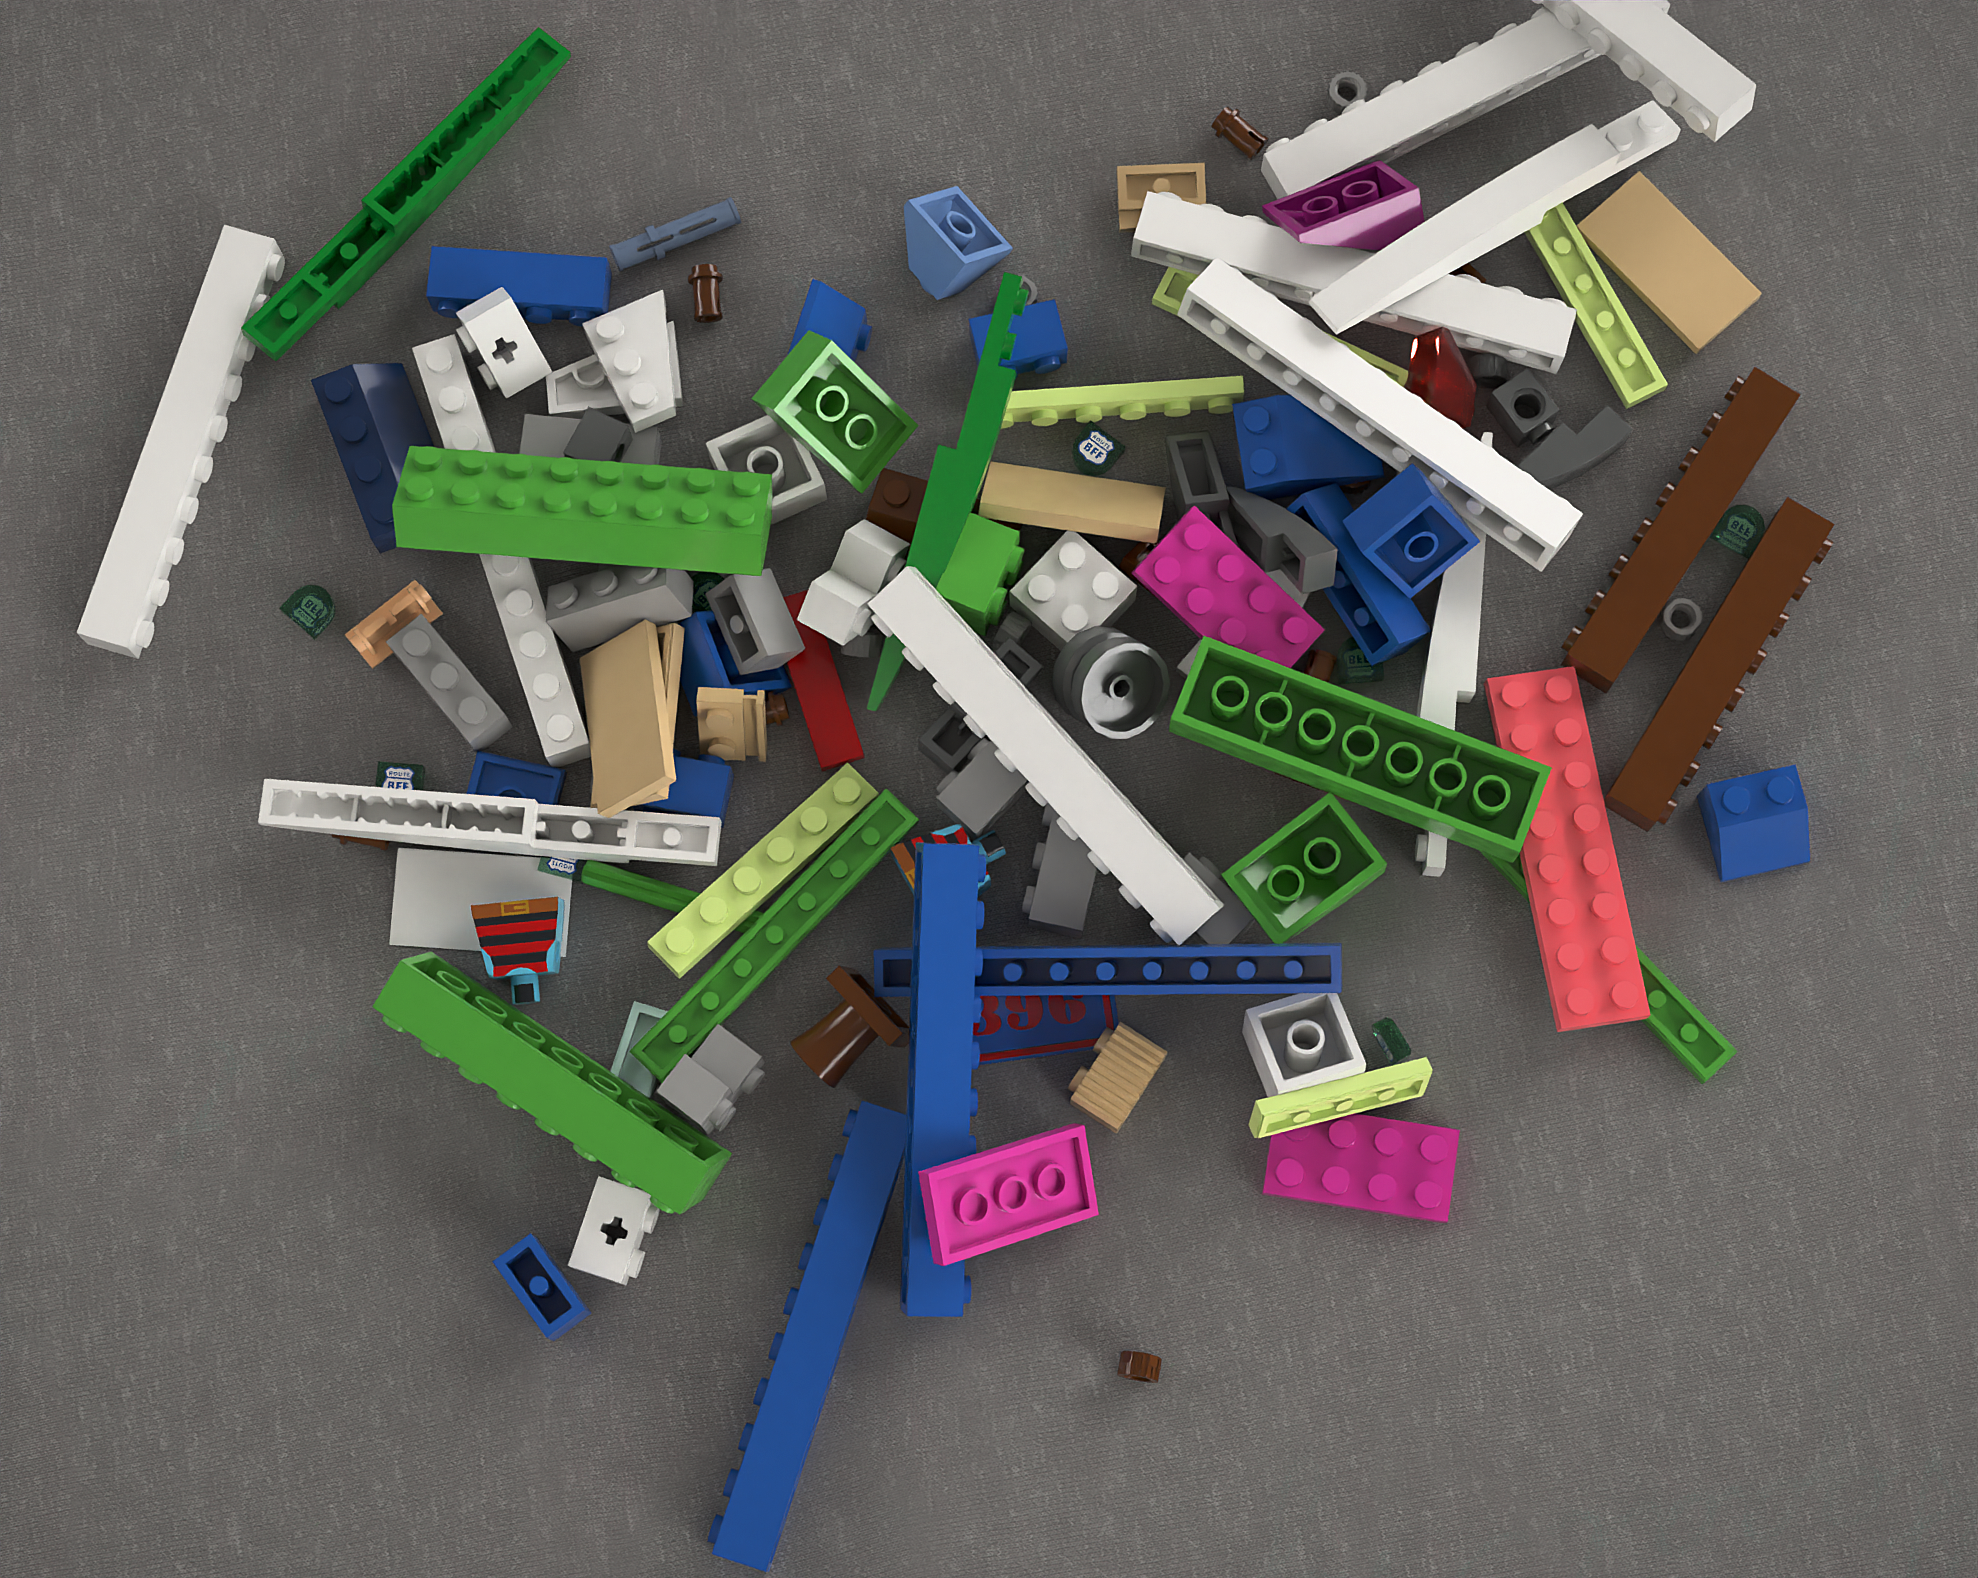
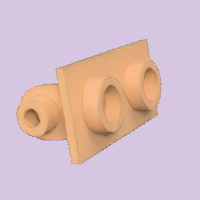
[345,580,443,669]

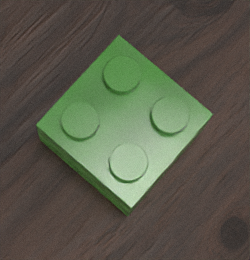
[936,512,1024,636]

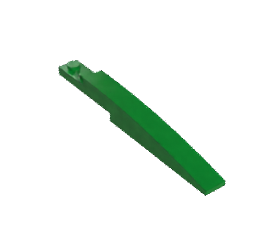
[241,27,571,362]
[867,272,1029,711]

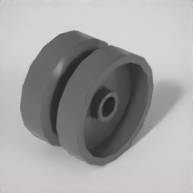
[1052,626,1170,739]

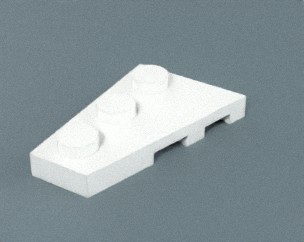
[582,290,676,433]
[546,321,683,419]

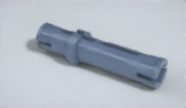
[609,197,741,272]

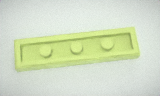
[1249,1057,1433,1138]

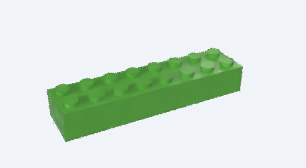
[392,446,772,576]
[1169,636,1552,863]
[372,952,732,1215]

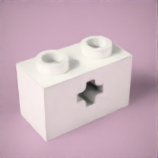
[456,287,552,399]
[568,1176,660,1286]

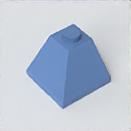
[904,186,1013,300]

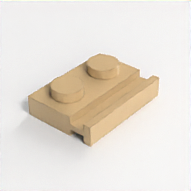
[1116,163,1206,233]
[696,687,767,762]

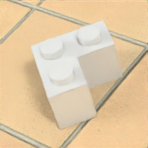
[797,519,910,645]

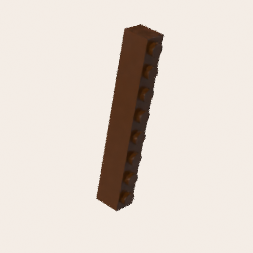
[1561,367,1801,694]
[1604,497,1835,832]

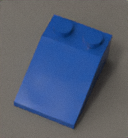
[1232,395,1385,500]

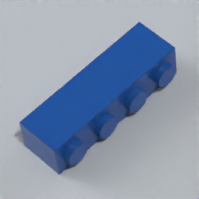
[426,246,612,327]
[1286,482,1431,666]

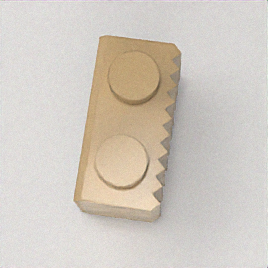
[1068,1022,1167,1134]

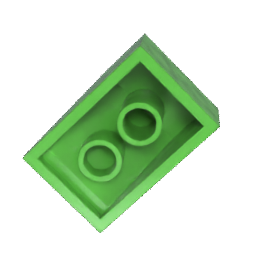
[752,330,919,494]
[1221,792,1387,944]

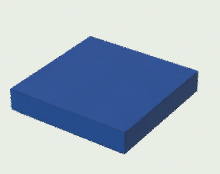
[466,751,567,858]

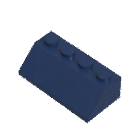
[311,363,434,554]

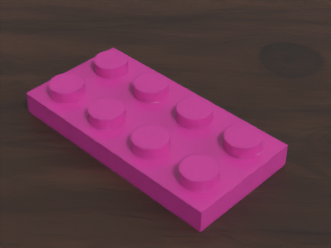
[1131,506,1325,668]
[1262,1114,1460,1223]
[918,1123,1099,1266]

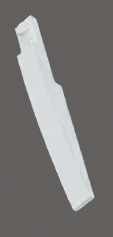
[1309,100,1681,335]
[1415,432,1493,877]
[258,779,722,866]

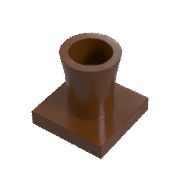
[790,966,909,1088]

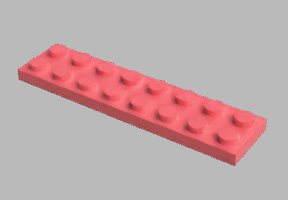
[1484,666,1651,1032]

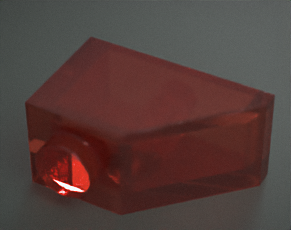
[1406,326,1477,429]

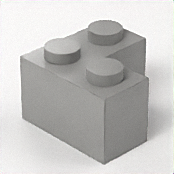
[656,1024,765,1136]

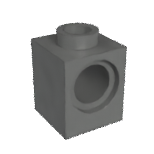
[1486,368,1559,448]
[563,406,633,462]

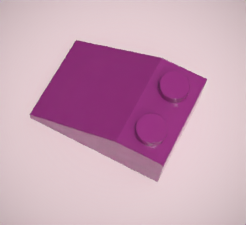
[1262,160,1425,250]

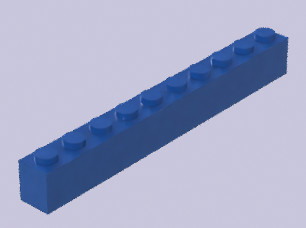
[900,842,986,1317]
[874,943,1342,997]
[707,1101,906,1572]

